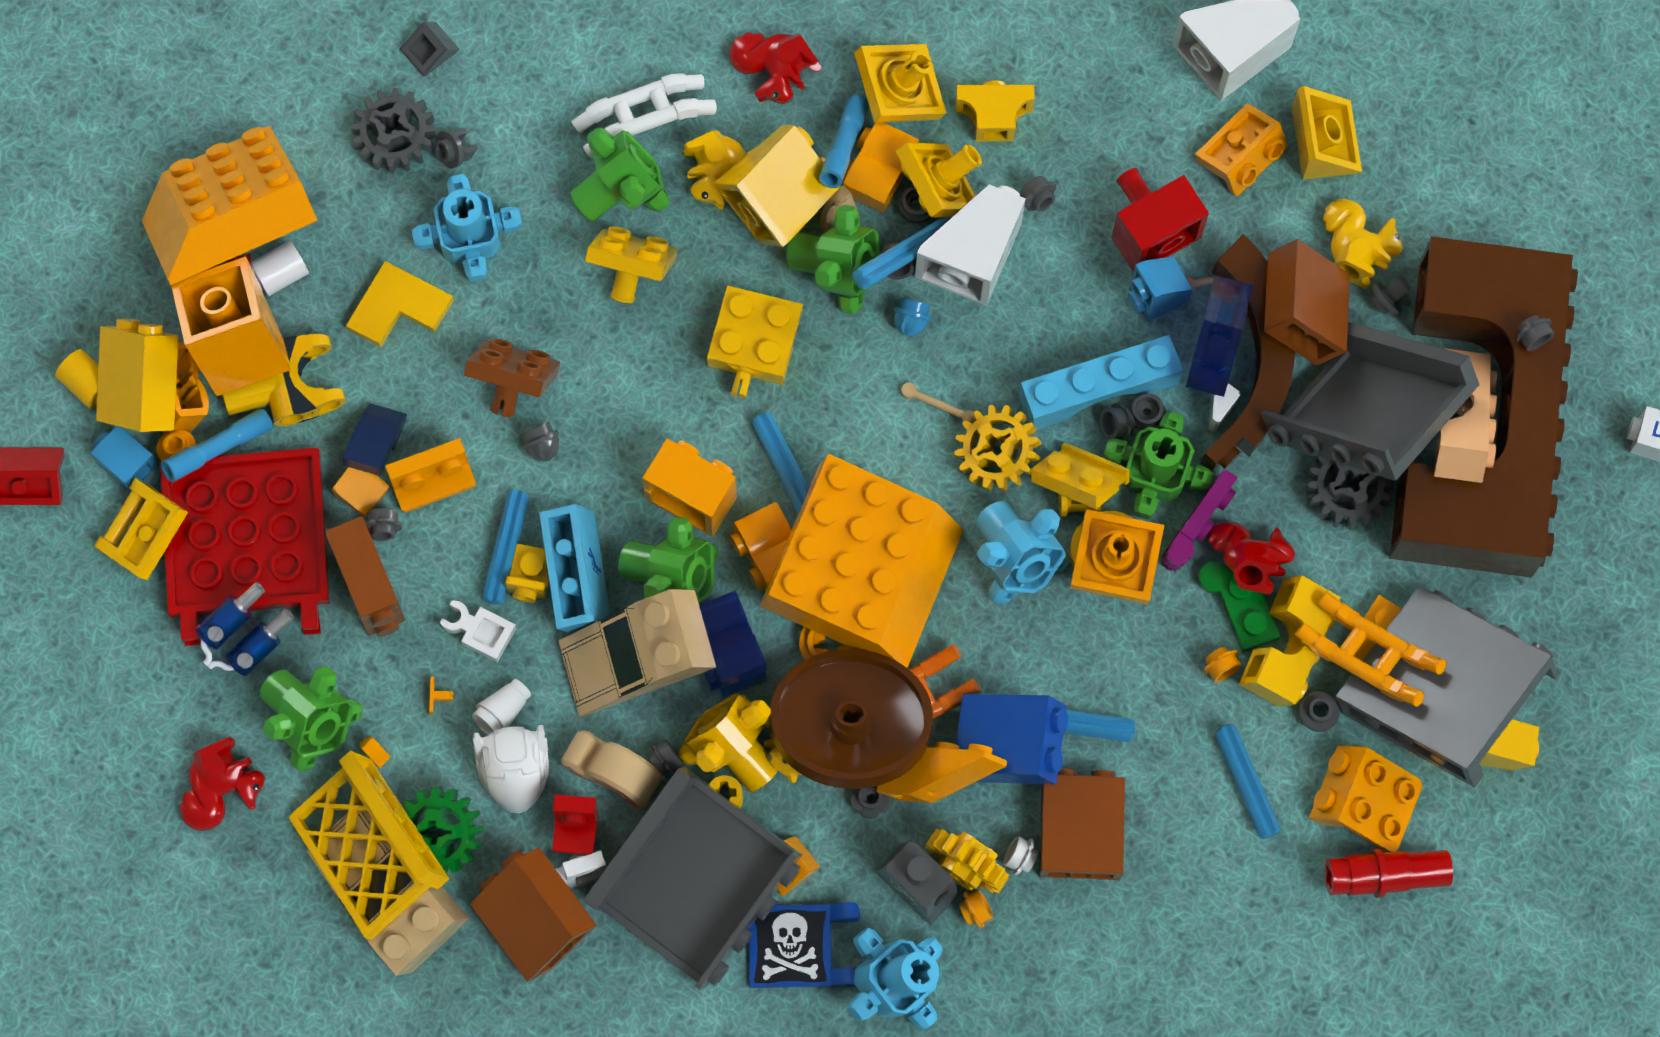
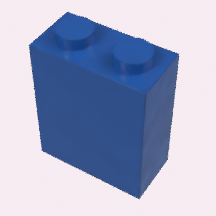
[956,694,1068,785]

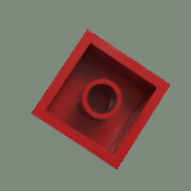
[1111,168,1209,272]

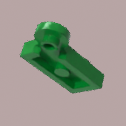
[1198,561,1281,653]

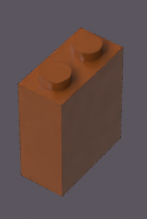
[1264,239,1350,366]
[325,516,406,637]
[1039,769,1125,880]
[470,847,597,982]

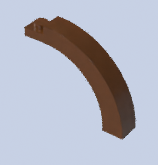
[1200,234,1295,472]

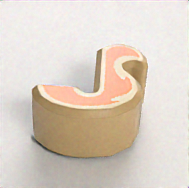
[561,730,663,810]

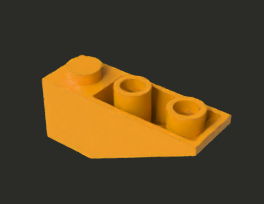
[877,742,1007,804]

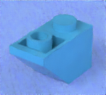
[1128,256,1192,322]

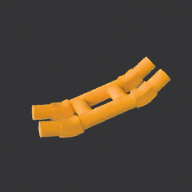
[1295,591,1446,707]

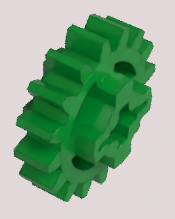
[404,786,484,874]

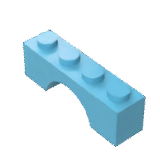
[1018,335,1183,430]

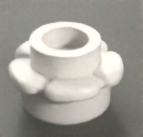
[1003,836,1038,875]

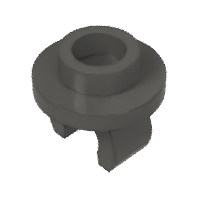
[434,128,478,169]
[1371,276,1412,316]

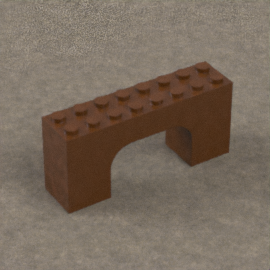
[1389,236,1578,578]

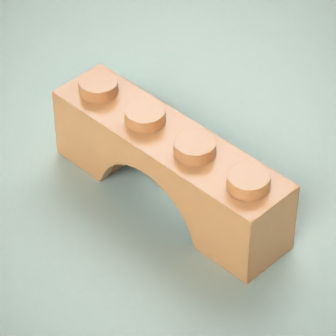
[1434,348,1497,483]

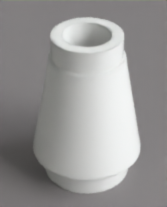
[472,679,531,735]

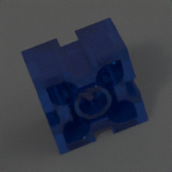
[699,590,767,699]

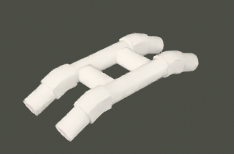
[572,73,717,159]

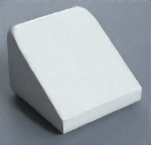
[1209,376,1240,432]

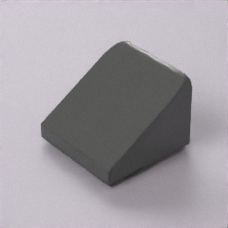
[400,22,459,76]

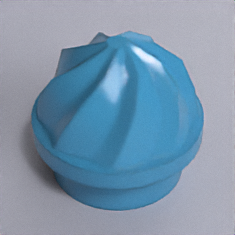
[893,298,932,336]

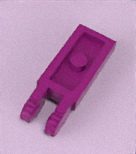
[1161,470,1238,572]

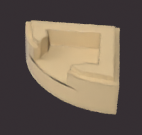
[820,185,860,233]

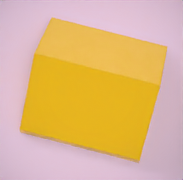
[1291,86,1362,179]

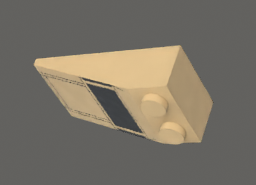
[558,589,716,717]
[307,801,470,976]

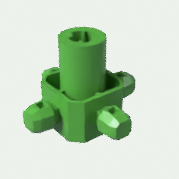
[570,127,670,222]
[786,205,882,314]
[1103,411,1214,519]
[618,517,718,603]
[260,667,363,772]

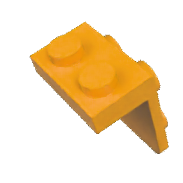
[1309,745,1422,852]

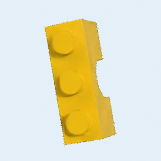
[1238,575,1341,706]

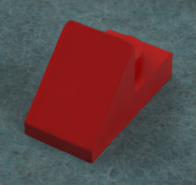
[552,794,599,855]

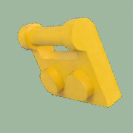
[94,477,188,580]

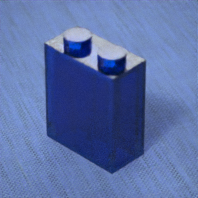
[1186,275,1252,397]

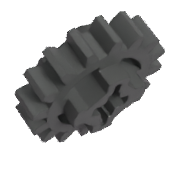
[351,88,436,173]
[1306,456,1394,530]

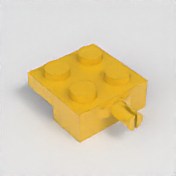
[707,285,803,399]

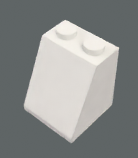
[1172,0,1300,101]
[915,185,1026,306]

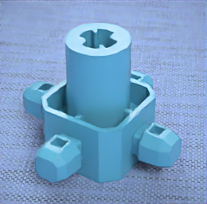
[412,174,522,282]
[977,501,1070,604]
[848,928,943,1030]

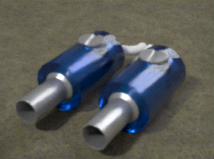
[196,582,294,676]

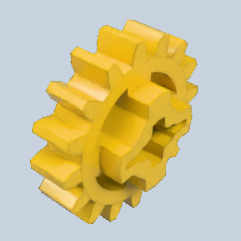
[954,405,1042,492]
[925,828,1010,894]

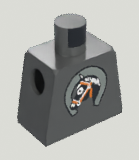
[875,839,959,925]

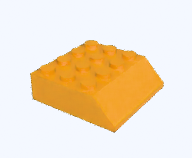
[142,125,318,286]
[759,453,964,668]

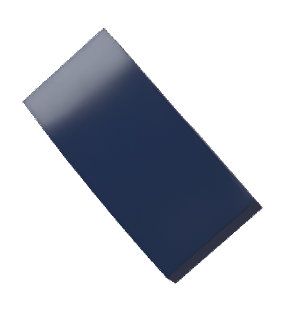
[342,403,407,476]

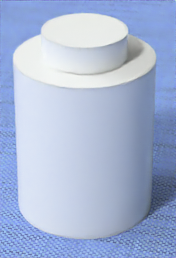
[252,240,309,297]

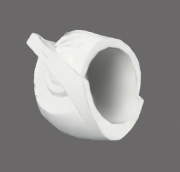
[473,725,549,813]

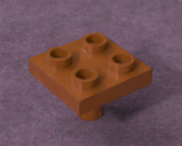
[464,339,560,417]

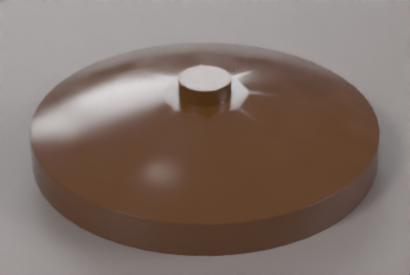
[770,649,933,789]

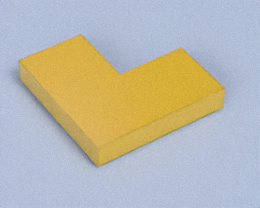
[346,261,454,348]

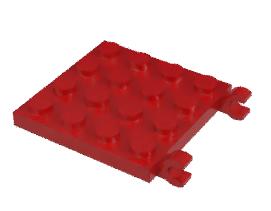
[160,447,330,646]

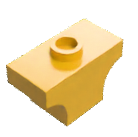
[955,80,1035,142]

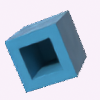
[91,426,158,492]

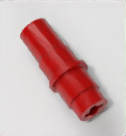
[1325,849,1453,898]

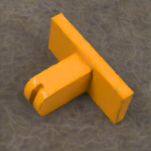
[429,676,454,715]
[359,735,391,768]

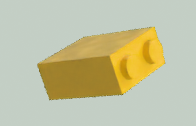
[96,319,178,432]

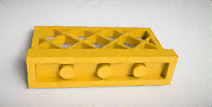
[288,750,450,940]

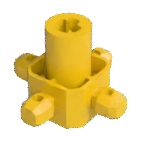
[678,693,778,792]

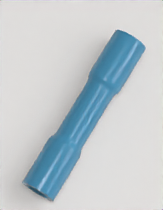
[819,95,870,188]
[161,408,272,483]

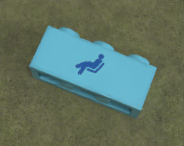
[539,504,610,634]

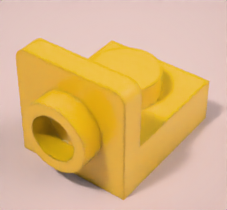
[505,543,550,603]

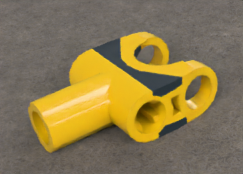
[222,334,346,427]

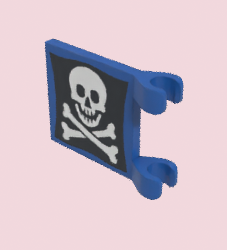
[749,902,860,988]

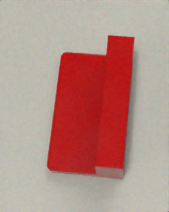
[0,447,65,505]

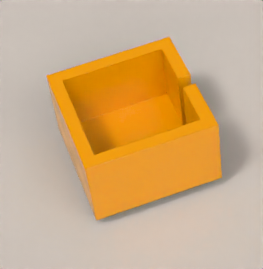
[642,438,737,537]

